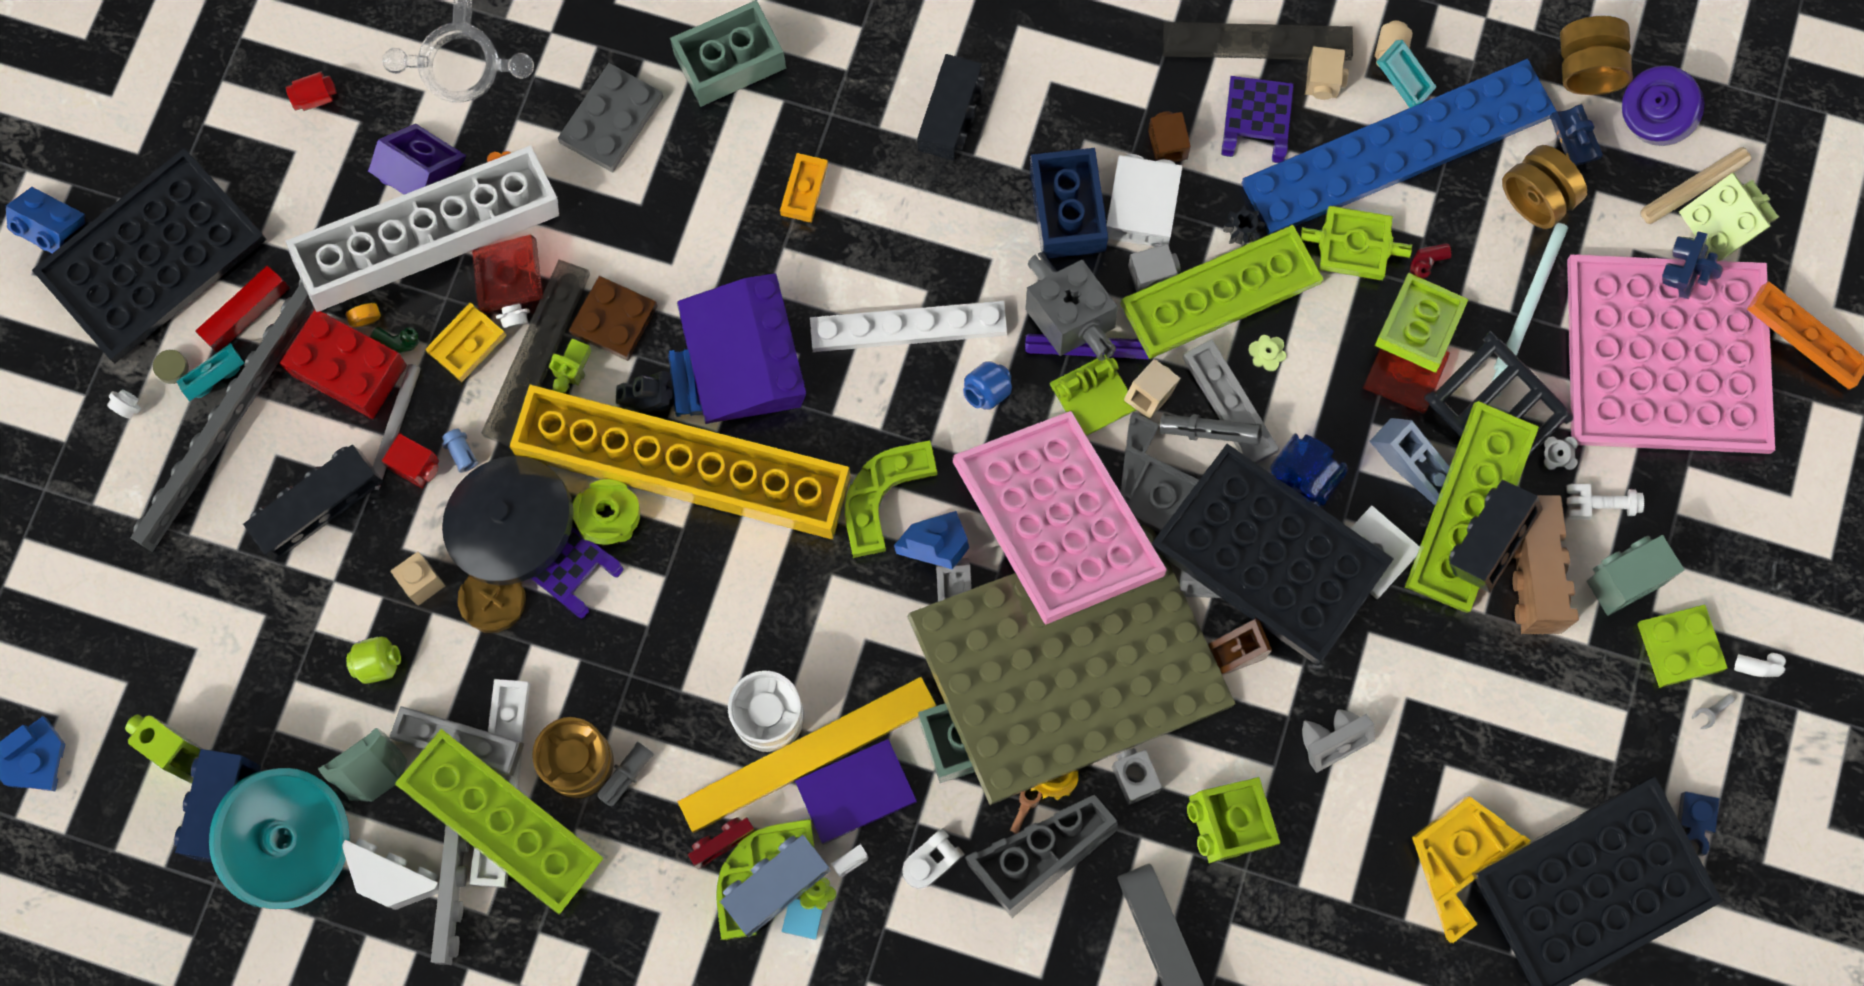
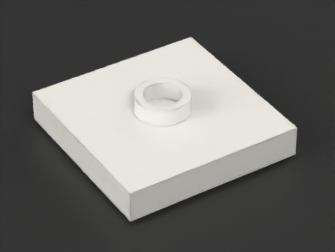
[1350,506,1420,599]

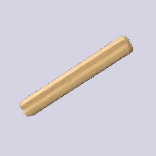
[1640,147,1751,224]

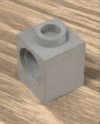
[1128,244,1180,292]
[1112,748,1162,805]

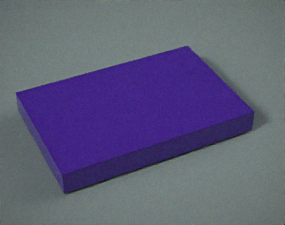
[795,739,917,845]

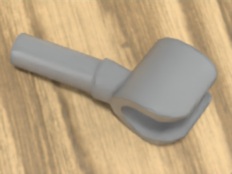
[1692,694,1735,729]

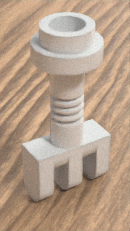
[1567,484,1644,520]

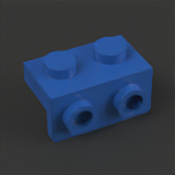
[6,187,85,253]

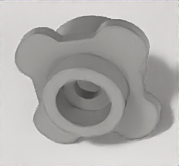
[1544,437,1578,470]

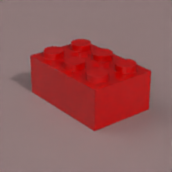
[280,310,407,419]

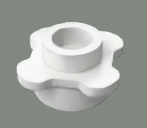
[496,304,530,328]

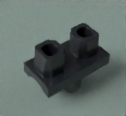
[615,371,674,414]

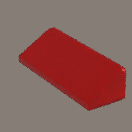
[195,266,290,353]

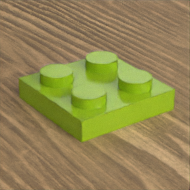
[1637,604,1728,688]

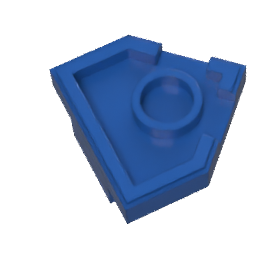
[894,511,970,569]
[0,716,66,792]

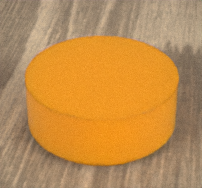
[345,303,381,328]

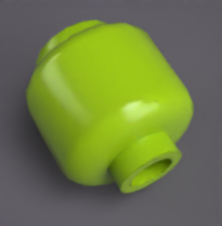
[347,637,401,684]

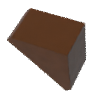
[1208,619,1272,676]

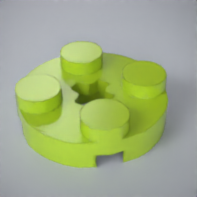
[573,479,640,545]

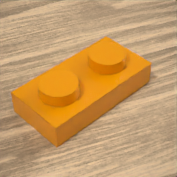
[780,153,828,223]

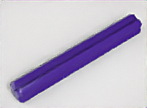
[1025,334,1152,359]

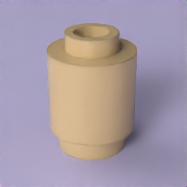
[1375,21,1413,66]

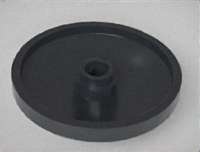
[442,456,574,585]

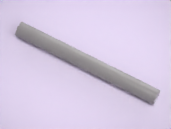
[373,364,421,490]

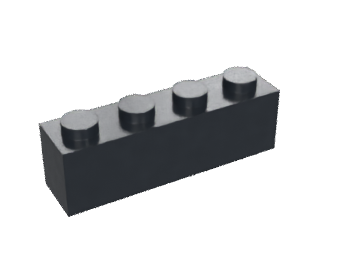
[243,444,384,562]

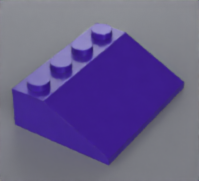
[677,273,806,424]

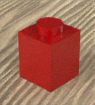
[382,433,440,488]

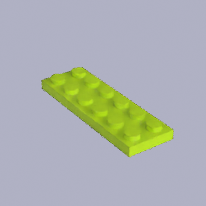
[1120,225,1323,359]
[1405,401,1539,613]
[395,729,604,914]

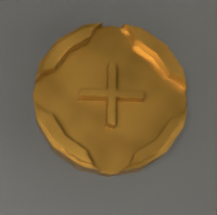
[458,576,526,633]

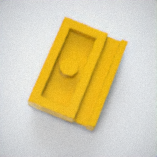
[425,303,507,382]

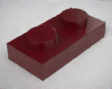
[687,817,756,870]

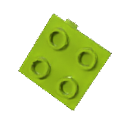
[1049,355,1137,436]

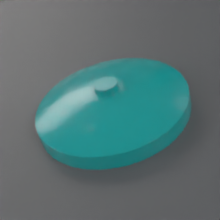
[209,768,350,909]

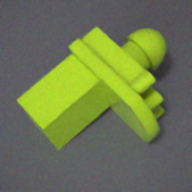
[549,339,592,393]

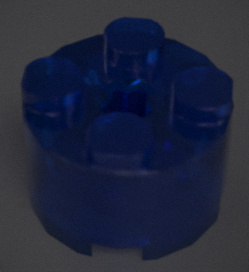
[1270,433,1348,506]

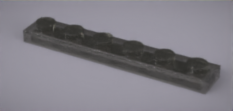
[1163,22,1353,61]
[481,259,590,446]

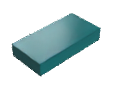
[1377,40,1436,108]

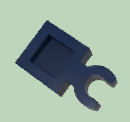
[1678,791,1719,856]

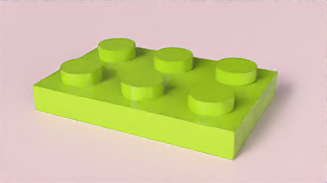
[1375,273,1469,373]

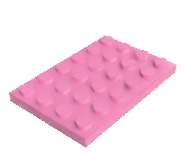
[953,411,1167,625]

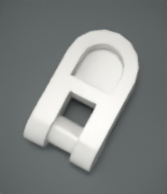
[902,828,965,889]

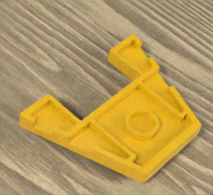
[1412,796,1531,943]

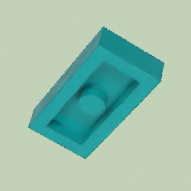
[176,343,244,402]

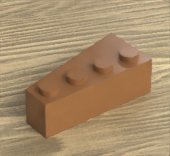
[1512,496,1579,634]

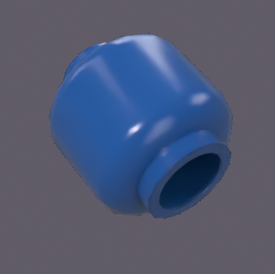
[963,361,1012,410]

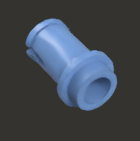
[442,429,478,473]

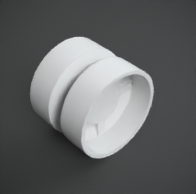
[728,671,804,752]

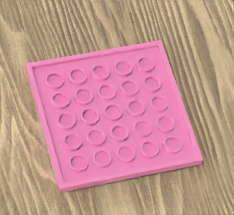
[1567,255,1775,454]

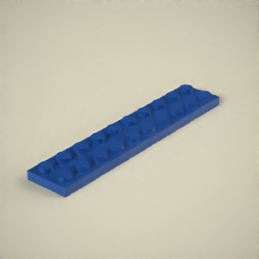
[1241,59,1556,235]

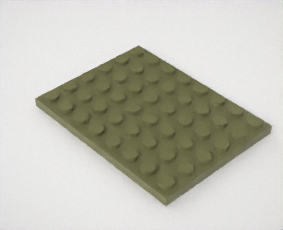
[907,525,1236,805]

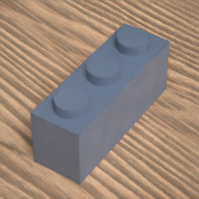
[720,835,831,937]

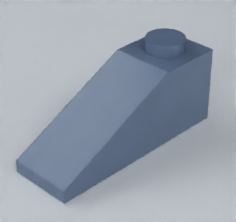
[1370,418,1450,505]

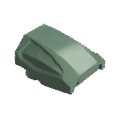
[318,728,408,801]

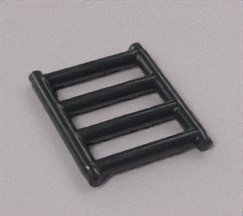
[1424,331,1574,459]

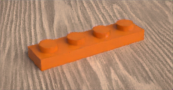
[1747,281,1864,389]

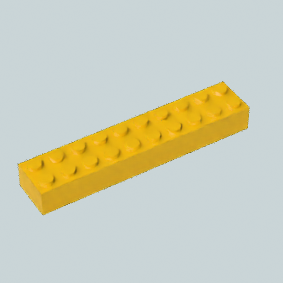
[510,385,851,540]

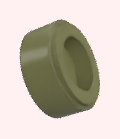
[153,350,189,384]

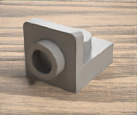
[936,558,971,602]

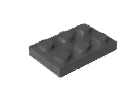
[558,63,663,173]

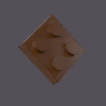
[569,276,658,361]

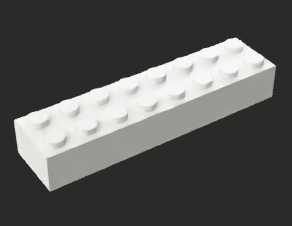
[286,146,559,312]

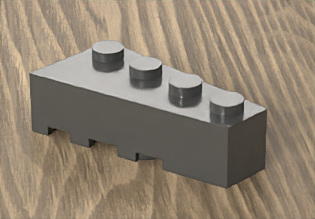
[965,795,1118,918]

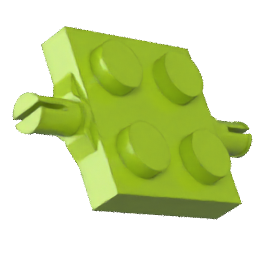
[1300,206,1412,280]

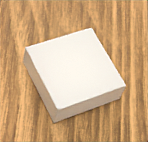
[831,844,868,877]

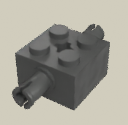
[1025,252,1118,361]

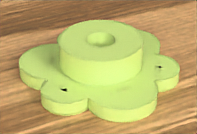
[1249,335,1286,371]

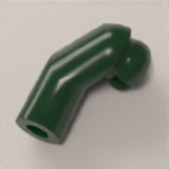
[370,327,419,354]

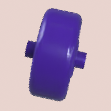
[1622,66,1704,146]

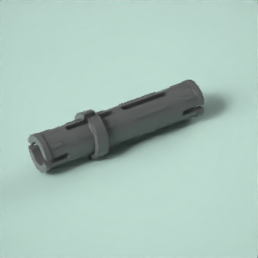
[1160,413,1262,445]

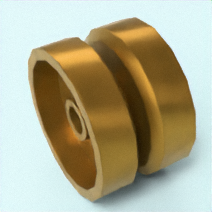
[1502,145,1587,229]

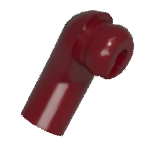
[1410,243,1451,279]

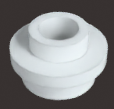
[107,390,141,419]

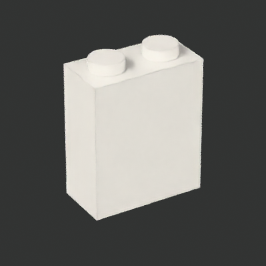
[1107,154,1182,247]

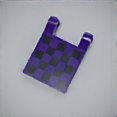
[1221,76,1293,163]
[531,526,624,619]

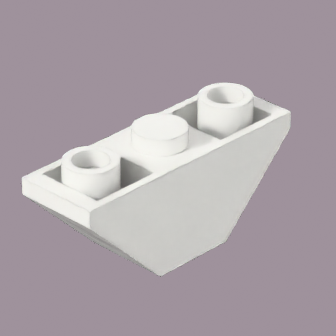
[342,838,439,910]

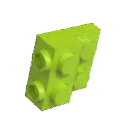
[1187,777,1280,863]

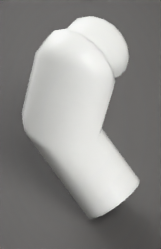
[1734,653,1786,677]

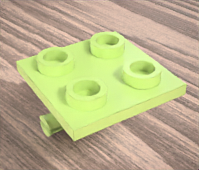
[1679,173,1779,261]

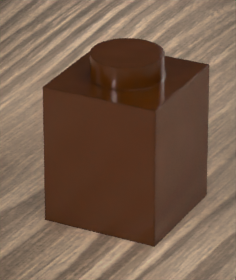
[1148,111,1191,162]

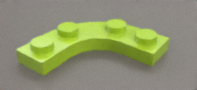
[845,440,937,558]
[716,819,815,940]

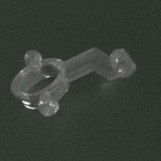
[382,0,534,103]

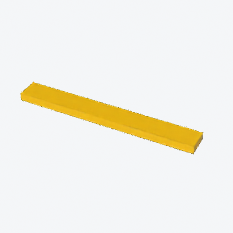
[677,677,936,833]

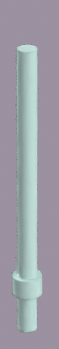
[1492,223,1568,396]

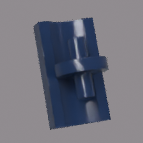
[1550,104,1603,166]
[1662,231,1723,299]

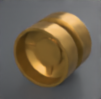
[1560,16,1633,95]
[532,717,614,798]

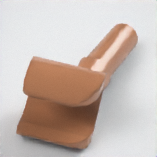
[1010,790,1041,834]

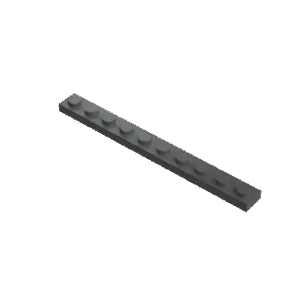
[130,278,315,552]

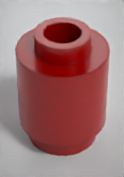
[286,71,337,111]

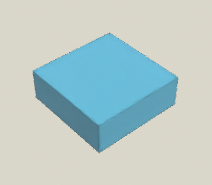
[782,899,823,940]

